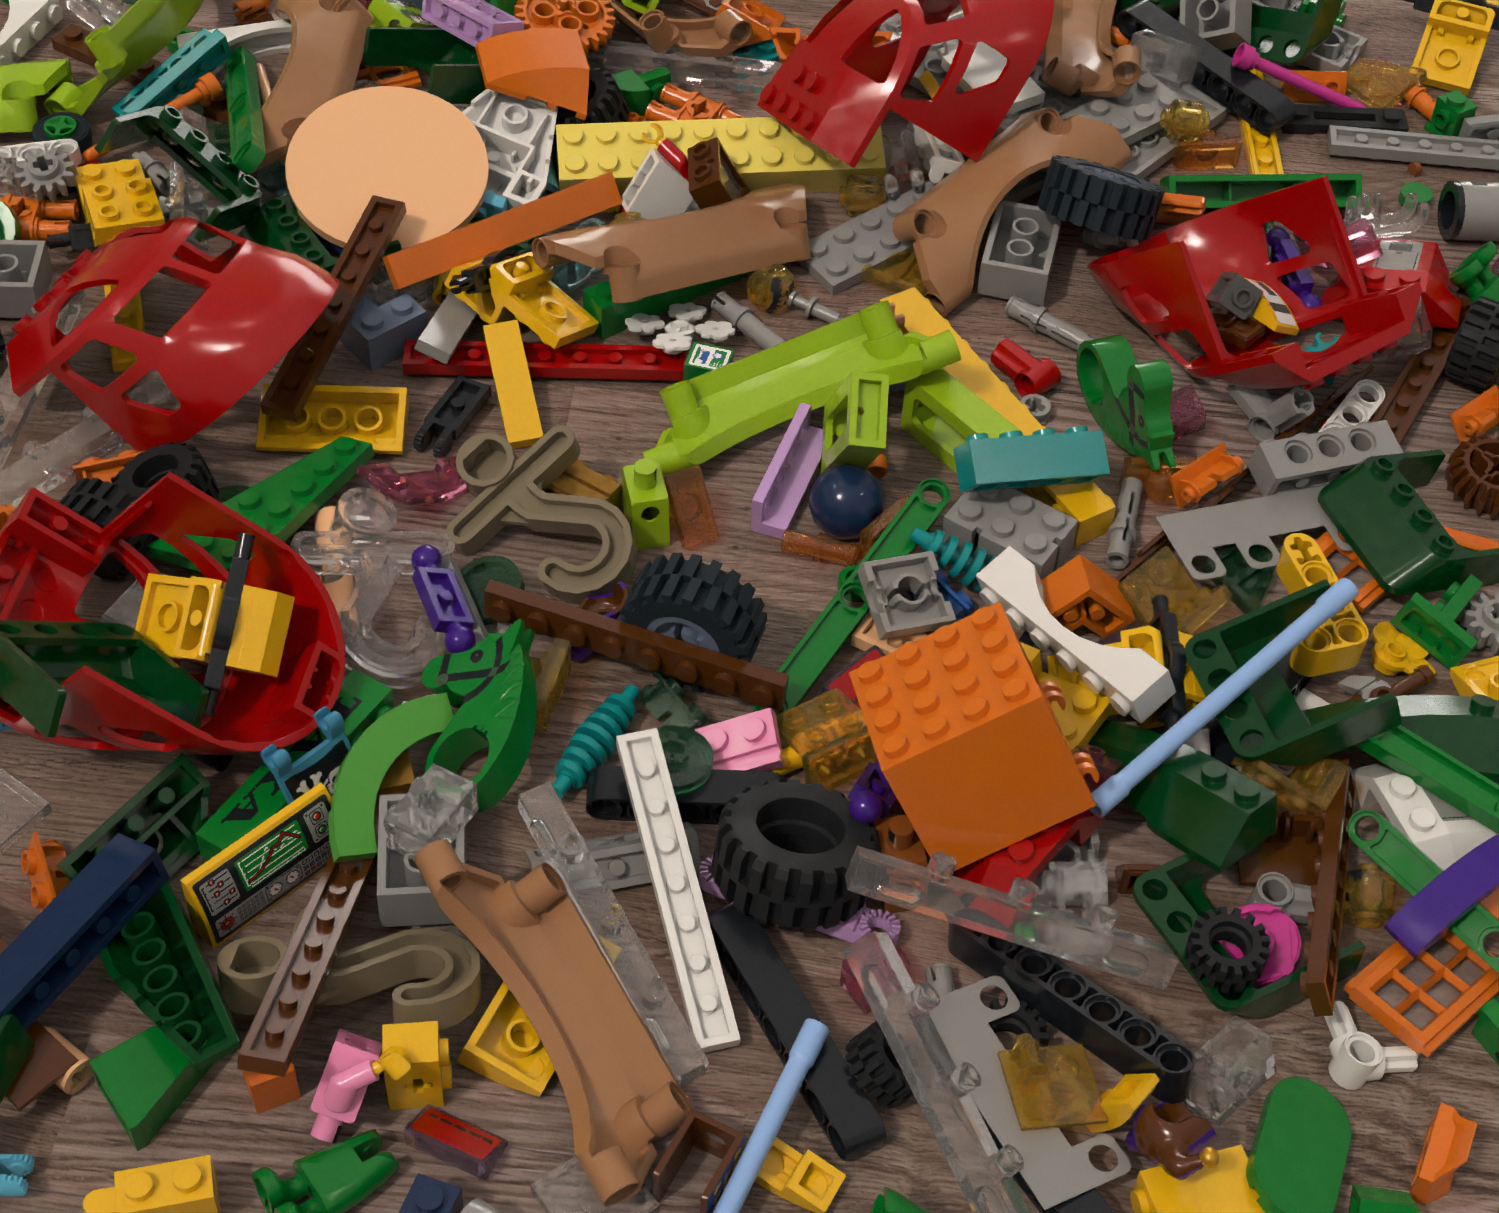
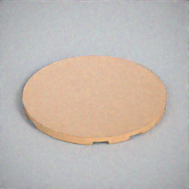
[285,86,489,250]

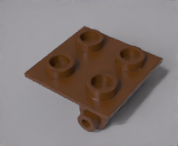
[1238,811,1322,886]

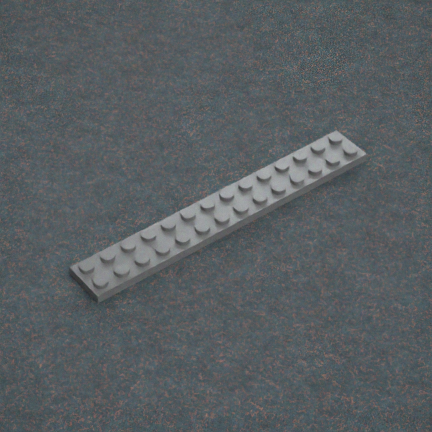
[798,72,1190,296]

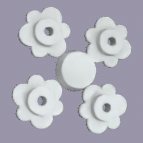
[625,302,735,354]

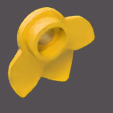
[1371,621,1437,676]

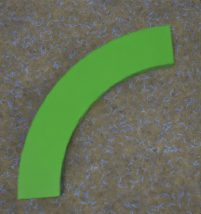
[328,693,454,863]

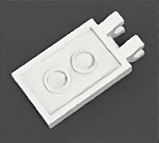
[937,39,1045,115]

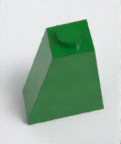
[89,1025,215,1151]

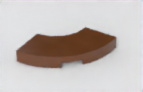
[1174,311,1267,350]

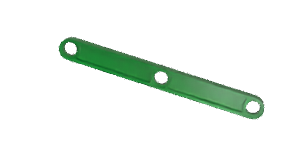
[224,45,266,175]
[752,478,950,729]
[1354,725,1499,834]
[1347,809,1499,974]

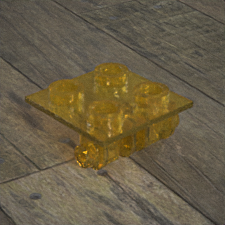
[997,1033,1109,1131]

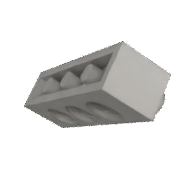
[1247,420,1404,496]

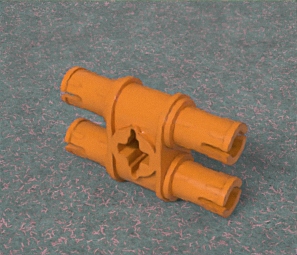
[645,82,747,121]
[0,193,80,241]

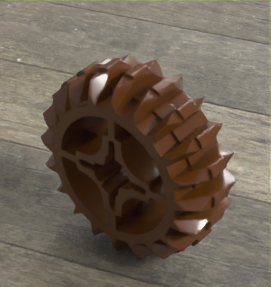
[1445,434,1499,520]

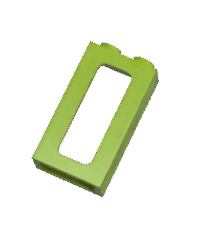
[900,368,1023,474]
[820,371,889,475]

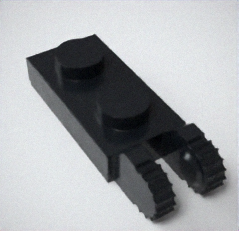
[413,375,492,459]

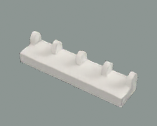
[908,121,965,183]

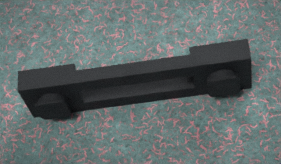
[1281,104,1409,135]

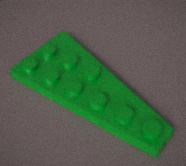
[147,436,375,572]

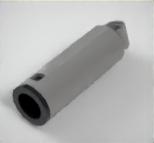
[1437,181,1499,241]

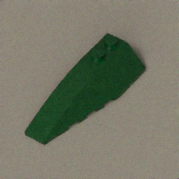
[1302,694,1499,781]
[1082,720,1278,874]
[99,880,242,1070]

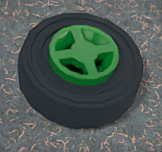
[32,112,93,154]

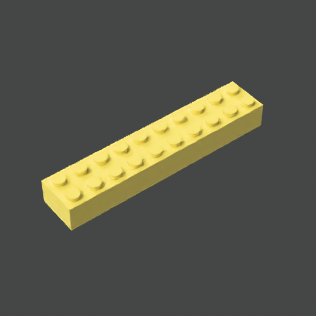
[556,117,886,196]

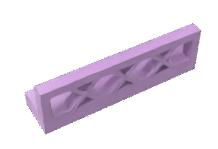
[421,0,525,47]
[750,402,833,540]

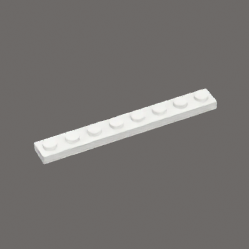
[616,728,741,1055]

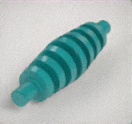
[908,526,996,592]
[549,684,640,799]

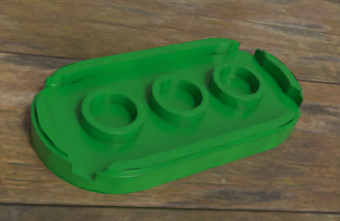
[1246,1077,1352,1213]

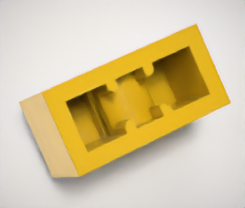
[382,1021,453,1111]

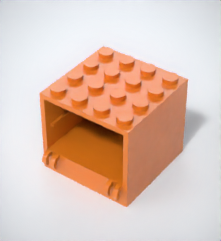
[849,601,1100,877]

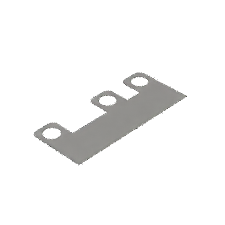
[1155,485,1353,580]
[912,976,1131,1210]

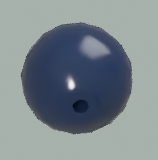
[809,464,886,540]

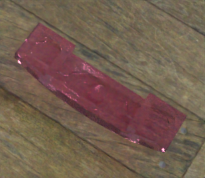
[357,456,469,506]

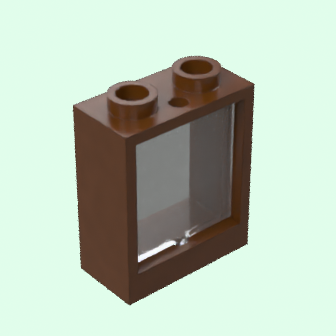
[687,137,750,209]

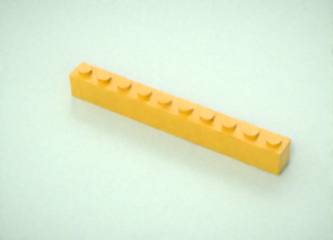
[880,287,1116,547]

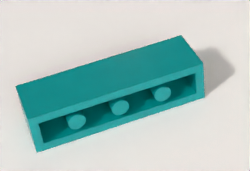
[953,426,1110,493]

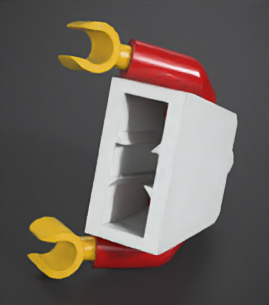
[603,123,700,222]

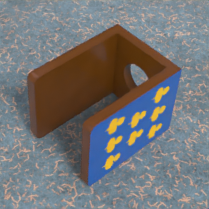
[652,1108,746,1213]

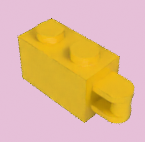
[83,1155,221,1213]

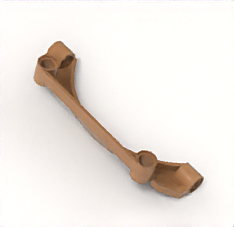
[230,0,374,178]
[610,0,753,57]
[1042,0,1141,97]
[893,107,1132,318]
[532,182,811,303]
[414,839,694,1207]

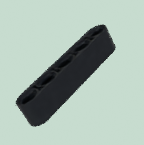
[585,765,788,825]

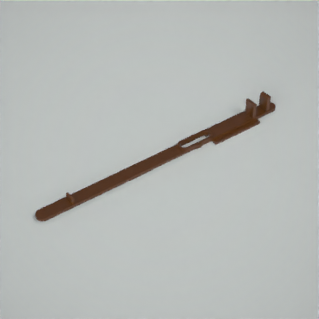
[1115,364,1374,604]

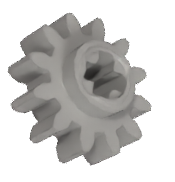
[15,147,78,202]
[1460,593,1499,655]

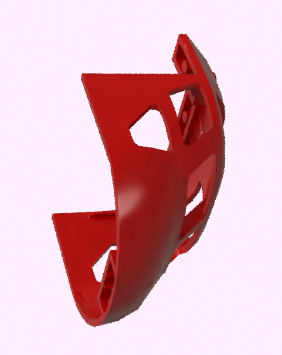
[757,0,1054,168]
[1087,176,1422,390]
[7,217,340,452]
[0,471,345,756]

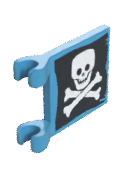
[260,706,352,805]

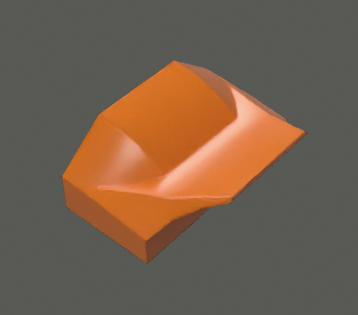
[1409,1102,1477,1205]

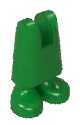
[1448,241,1499,304]
[251,1129,399,1213]

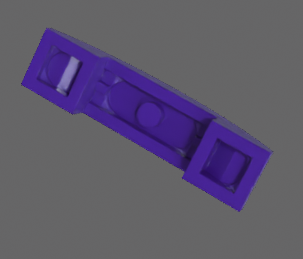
[1384,834,1499,959]

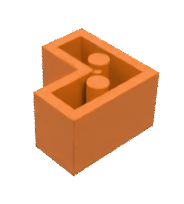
[1041,554,1135,640]

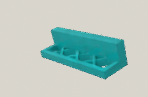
[111,27,232,117]

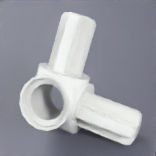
[1324,1001,1418,1090]

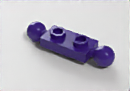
[1266,228,1323,308]
[411,545,476,654]
[848,760,896,824]

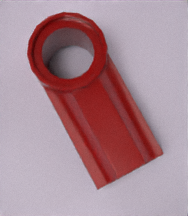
[990,338,1061,397]

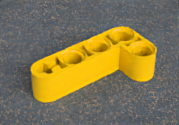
[1276,533,1369,677]

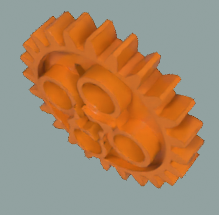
[514,0,615,56]

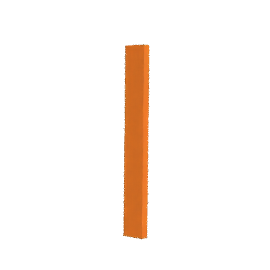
[382,171,623,290]

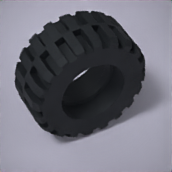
[712,779,880,932]

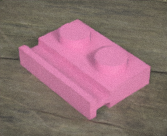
[695,707,785,771]

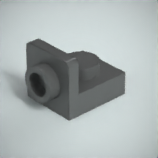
[1206,271,1263,320]

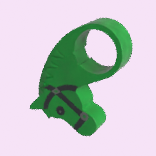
[1076,334,1176,471]
[421,619,537,813]

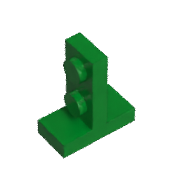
[1390,574,1483,669]

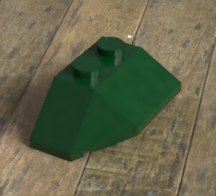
[57,753,211,881]

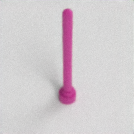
[1232,42,1366,108]

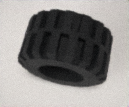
[554,67,630,138]
[1445,296,1499,392]
[113,442,220,539]
[59,478,155,580]

